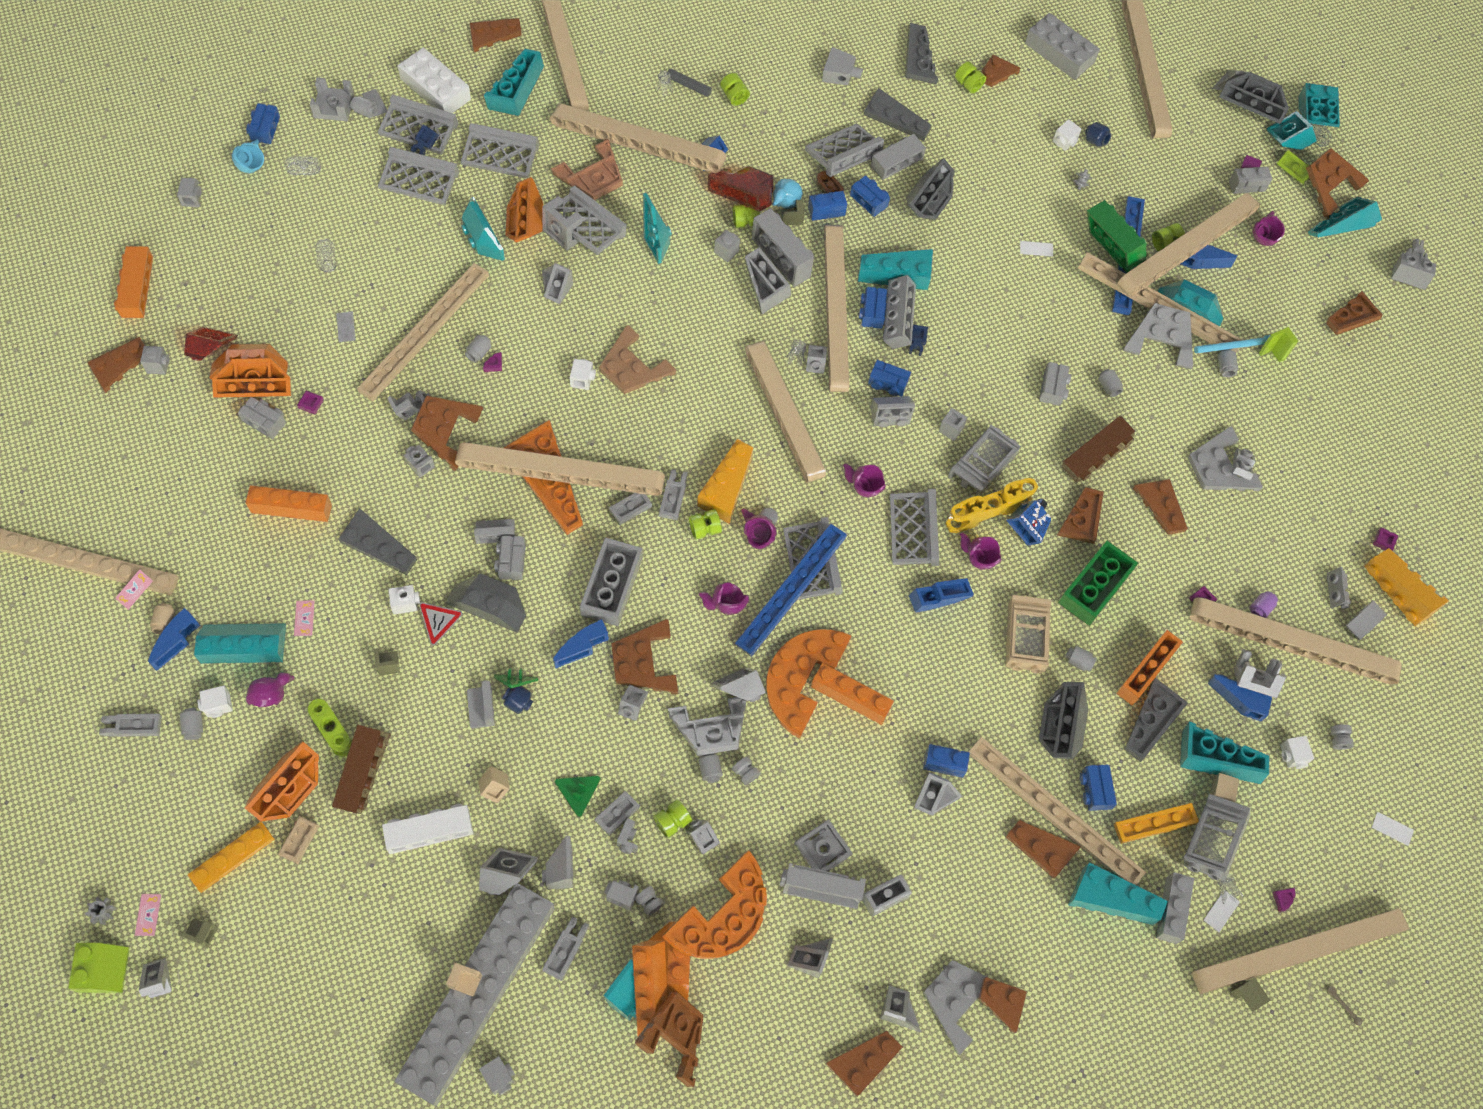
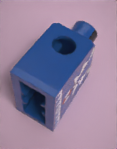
[1006,499,1051,546]

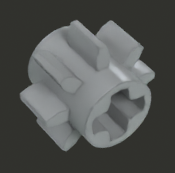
[85,897,116,925]

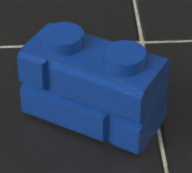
[246,103,280,144]
[850,175,890,217]
[808,191,847,221]
[859,287,887,329]
[868,360,911,396]
[923,744,970,778]
[1080,764,1117,811]

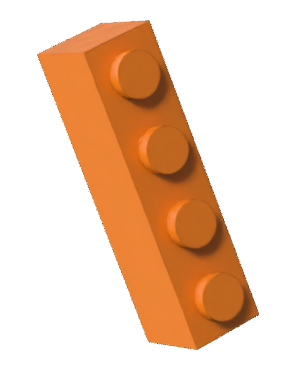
[114,246,153,318]
[245,485,332,522]
[1116,630,1183,706]
[811,663,894,725]
[632,941,668,1036]

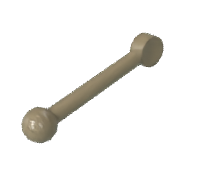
[1327,986,1363,1026]

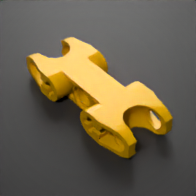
[945,478,1039,533]

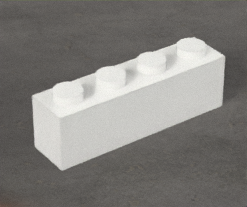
[382,804,474,854]

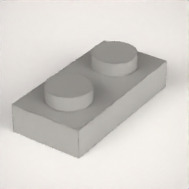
[609,493,652,525]
[595,791,640,836]

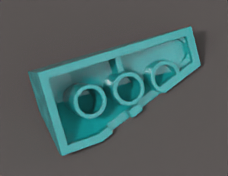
[643,193,672,264]
[1308,197,1382,238]

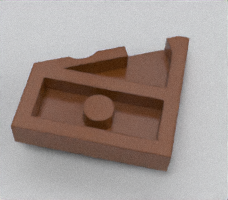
[981,54,1021,87]
[978,977,1027,1033]

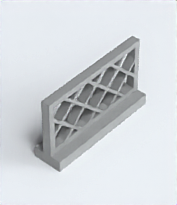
[378,94,459,155]
[461,123,539,178]
[805,124,884,177]
[378,147,459,206]
[555,186,626,255]
[890,489,939,566]
[783,517,843,600]

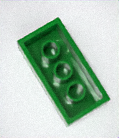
[1087,200,1147,273]
[1058,540,1139,626]

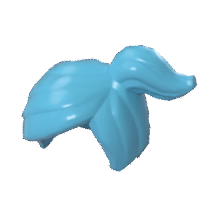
[232,139,264,174]
[772,179,803,209]

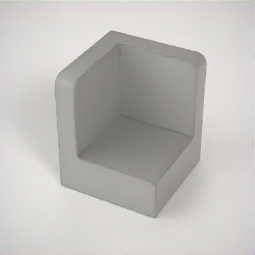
[387,392,419,420]
[939,408,968,441]

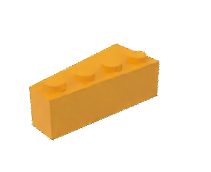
[697,439,754,524]
[1364,548,1449,626]

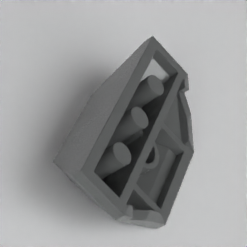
[1219,72,1289,124]
[906,158,955,220]
[445,573,526,633]
[1039,682,1088,759]

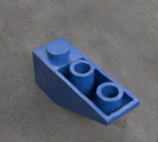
[1180,245,1238,269]
[1208,674,1272,722]

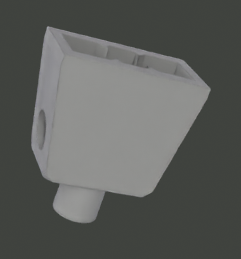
[822,47,863,85]

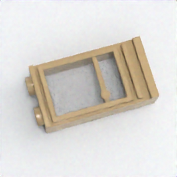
[1005,595,1051,673]

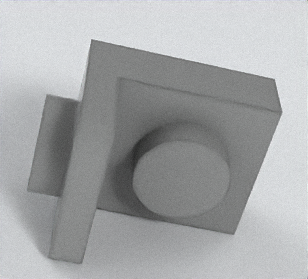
[806,345,827,374]
[618,685,648,721]
[617,818,638,854]
[685,819,720,854]

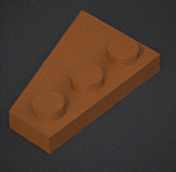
[470,18,522,53]
[87,337,145,393]
[1133,479,1188,535]
[1057,487,1104,544]
[1006,820,1081,879]

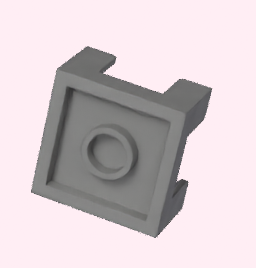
[310,77,354,121]
[542,196,583,251]
[1234,649,1286,698]

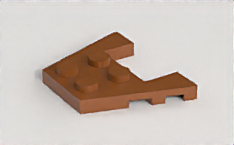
[1306,148,1369,217]
[410,396,484,471]
[611,619,678,695]
[634,992,704,1087]

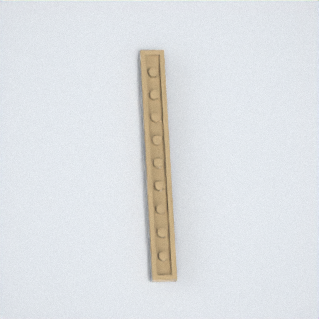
[1078,252,1242,353]
[357,263,489,402]
[0,529,179,596]
[969,737,1146,885]

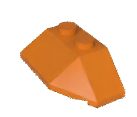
[505,177,543,243]
[209,344,288,379]
[212,358,291,398]
[244,741,319,822]
[648,922,690,1001]

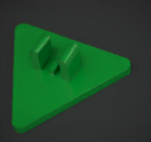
[494,667,538,688]
[555,776,601,817]

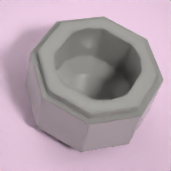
[759,508,778,525]

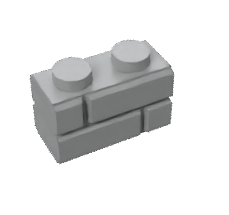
[1229,167,1272,194]
[1039,362,1071,406]
[238,397,286,439]
[495,536,526,580]
[862,874,912,917]

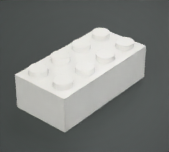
[398,47,471,113]

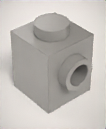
[714,229,740,262]
[140,346,170,375]
[479,1056,515,1095]

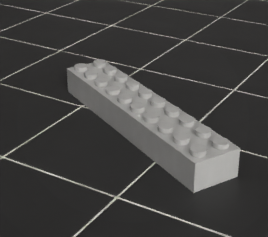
[394,883,555,1107]

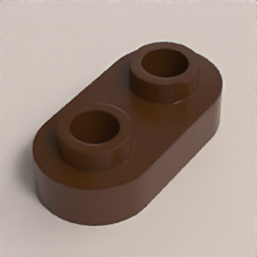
[816,171,844,193]

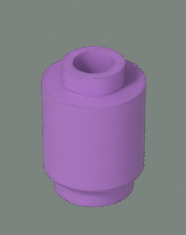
[1249,591,1278,618]

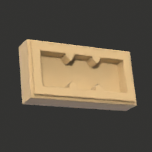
[278,816,320,864]

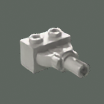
[1391,239,1436,290]

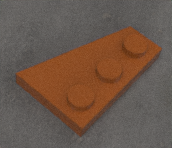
[1326,291,1383,335]
[825,1031,903,1097]

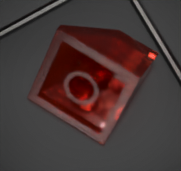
[184,327,238,361]

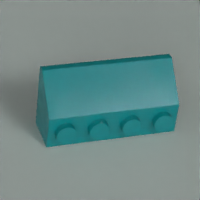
[194,623,286,664]

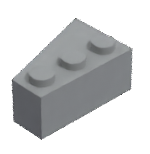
[745,247,791,314]

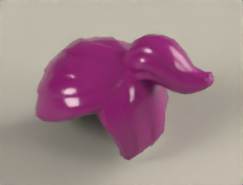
[1252,211,1285,246]
[843,464,886,498]
[741,508,777,549]
[960,533,1002,570]
[699,582,749,615]
[246,672,295,707]

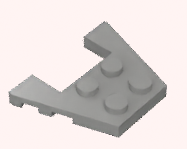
[1123,303,1193,370]
[1188,426,1263,491]
[668,697,746,756]
[923,960,989,1055]

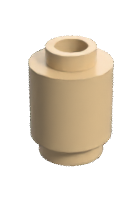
[150,603,176,635]

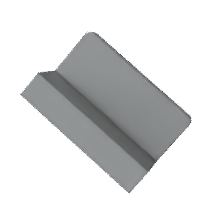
[474,519,515,544]
[467,681,495,729]

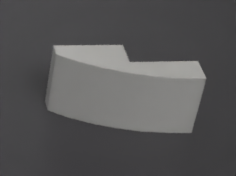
[1233,448,1256,480]
[1345,600,1387,640]

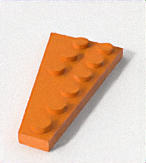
[504,420,583,535]

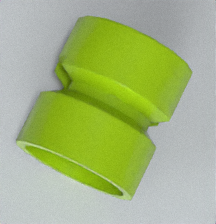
[955,61,986,94]
[720,73,750,106]
[733,203,760,228]
[1152,223,1185,252]
[688,509,722,540]
[653,799,692,839]

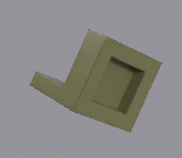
[781,200,804,225]
[374,648,400,676]
[178,919,218,949]
[1231,978,1271,1011]

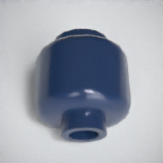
[1085,122,1111,147]
[502,686,534,714]

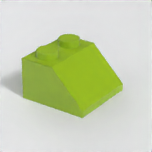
[68,943,130,993]

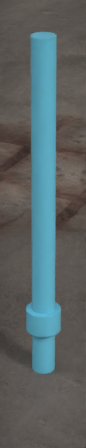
[1194,335,1270,354]

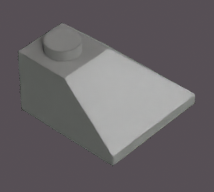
[711,667,766,702]
[542,836,573,890]
[479,848,538,895]

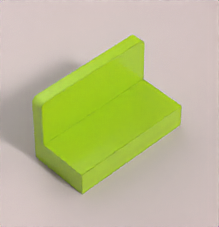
[1277,150,1309,185]
[1259,327,1299,362]

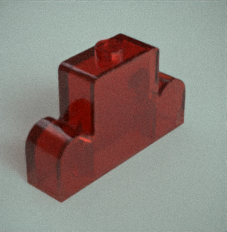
[708,166,774,212]

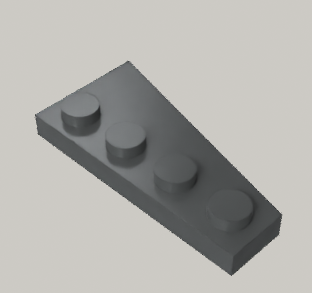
[905,23,938,85]
[864,88,932,141]
[339,508,417,575]
[1124,678,1188,762]

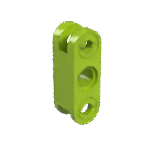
[308,699,352,757]

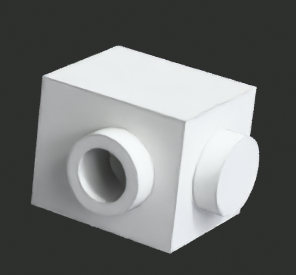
[1052,119,1082,151]
[570,359,596,390]
[389,585,420,614]
[197,685,233,718]
[1280,736,1314,769]

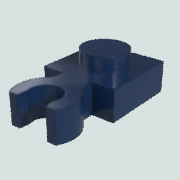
[411,124,439,155]
[909,324,928,356]

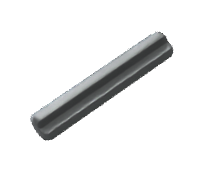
[666,68,712,97]

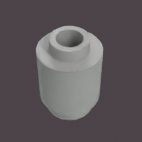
[350,96,378,118]
[465,335,491,363]
[1217,349,1238,377]
[1098,369,1124,397]
[1065,645,1097,672]
[180,708,203,740]
[698,753,723,783]

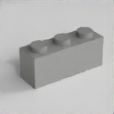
[871,134,926,180]
[1156,872,1194,944]

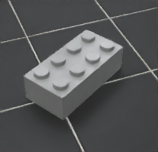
[1025,13,1100,80]
[752,208,814,287]
[580,537,643,627]

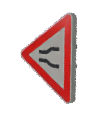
[420,603,463,645]

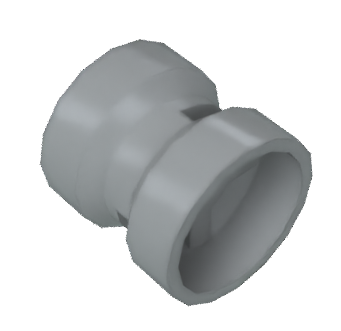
[1331,724,1354,750]
[732,756,761,786]
[635,886,664,917]

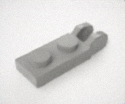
[659,469,688,520]
[99,714,162,737]
[542,917,589,981]

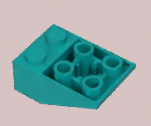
[1298,83,1340,127]

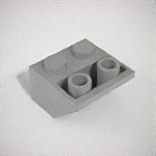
[871,396,915,427]

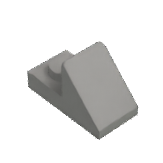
[139,958,172,998]

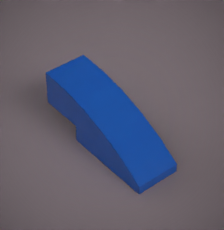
[909,578,974,613]
[148,608,200,671]
[553,619,609,668]

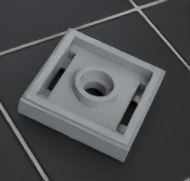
[794,819,853,872]

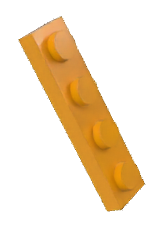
[1113,803,1199,844]
[188,822,275,893]

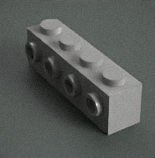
[883,275,916,349]

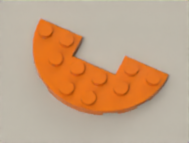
[766,629,852,739]
[662,850,767,959]

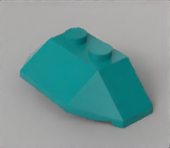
[461,197,505,261]
[1157,279,1223,327]

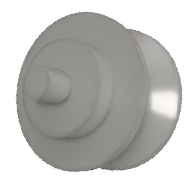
[1073,169,1092,190]

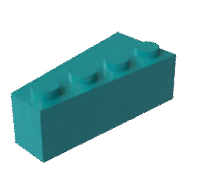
[484,49,544,116]
[858,249,933,290]
[1180,721,1270,784]
[1068,862,1168,925]

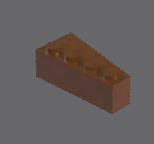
[1062,415,1136,483]
[332,724,391,814]

